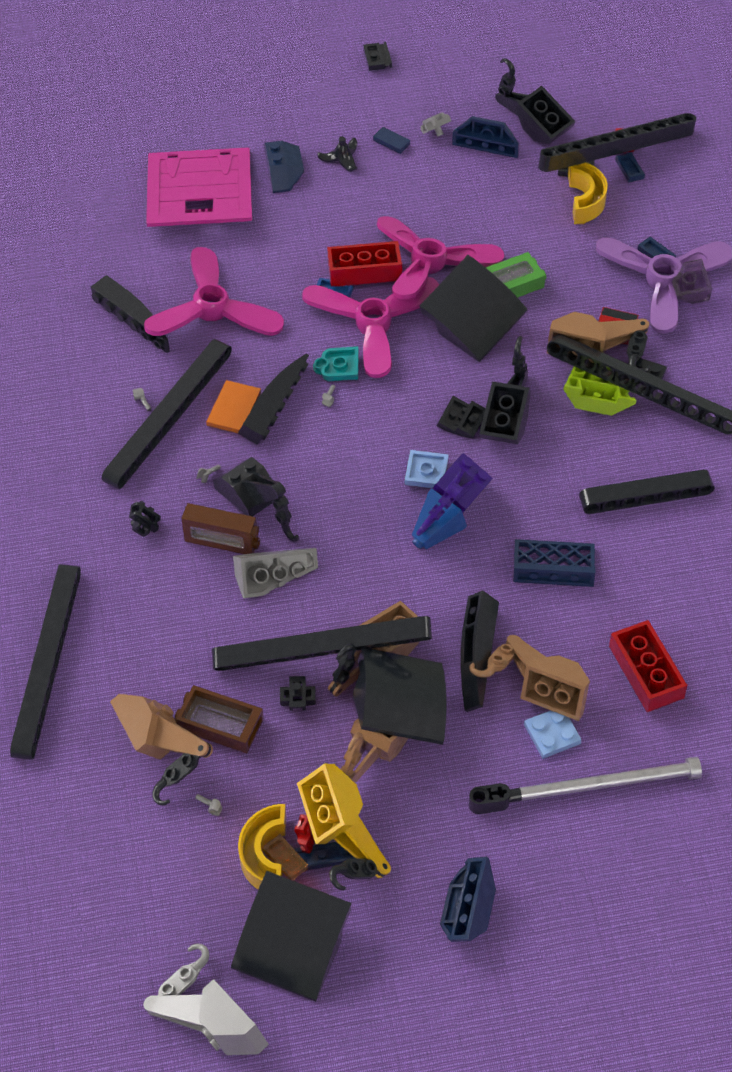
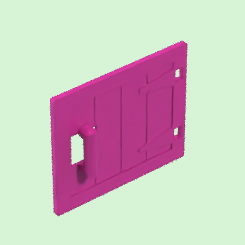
[146,147,252,227]

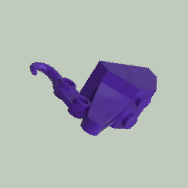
[416,453,493,536]

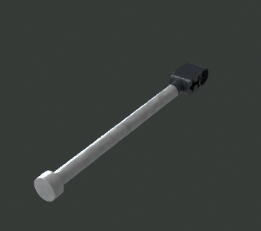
[469,757,702,814]

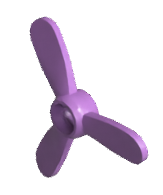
[596,237,732,334]

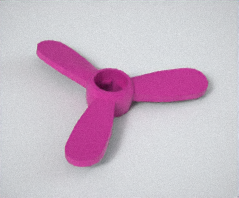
[377,216,504,299]
[144,247,284,336]
[302,277,439,378]

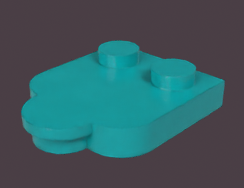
[313,346,359,381]

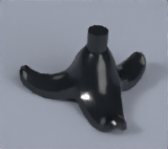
[318,136,358,172]

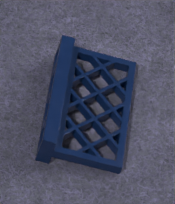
[513,539,596,587]

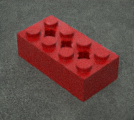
[327,241,402,287]
[609,620,688,712]

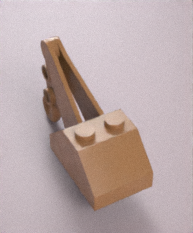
[470,635,590,721]
[340,719,408,783]

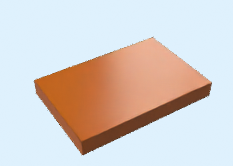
[206,380,261,433]

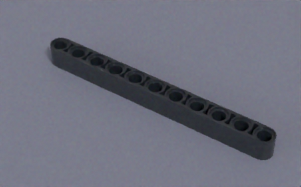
[538,113,697,172]
[547,334,732,435]
[102,339,232,489]
[10,564,81,760]
[212,616,432,671]

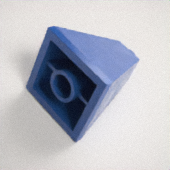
[412,488,467,550]

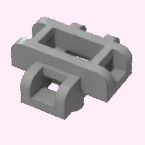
[421,112,451,137]

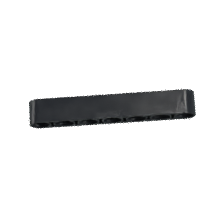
[579,470,715,514]

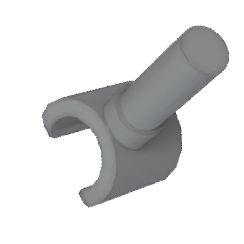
[322,385,335,407]
[133,388,151,411]
[196,464,221,483]
[195,794,222,816]

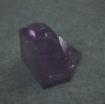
[672,259,712,304]

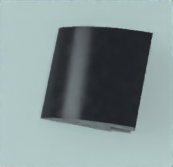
[420,255,528,362]
[353,647,447,745]
[231,871,352,1002]

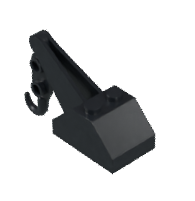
[495,58,576,144]
[479,336,530,445]
[213,457,299,542]

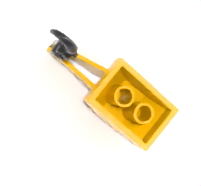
[297,763,391,891]

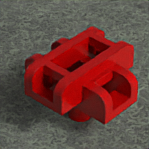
[294,814,315,854]

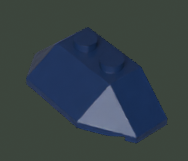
[452,116,519,158]
[264,141,304,193]
[440,856,496,942]

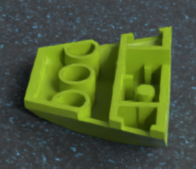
[563,362,637,416]

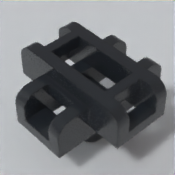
[129,501,161,537]
[280,676,316,711]

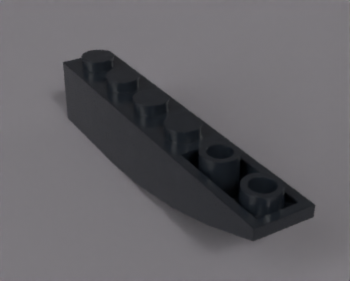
[91,275,170,353]
[238,353,309,445]
[460,590,499,712]

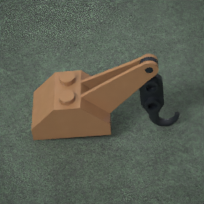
[547,312,650,372]
[328,601,419,697]
[110,694,213,806]

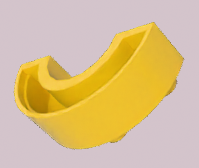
[568,163,608,224]
[238,804,287,889]

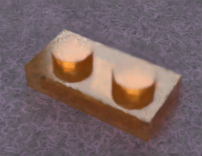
[263,834,308,880]

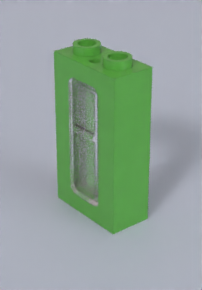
[486,252,546,298]

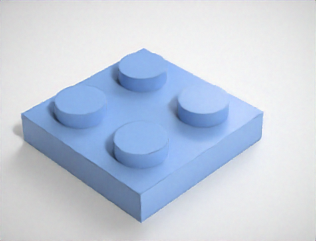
[405,450,449,488]
[524,710,581,759]

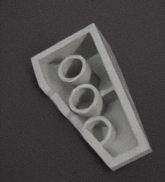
[233,548,318,598]

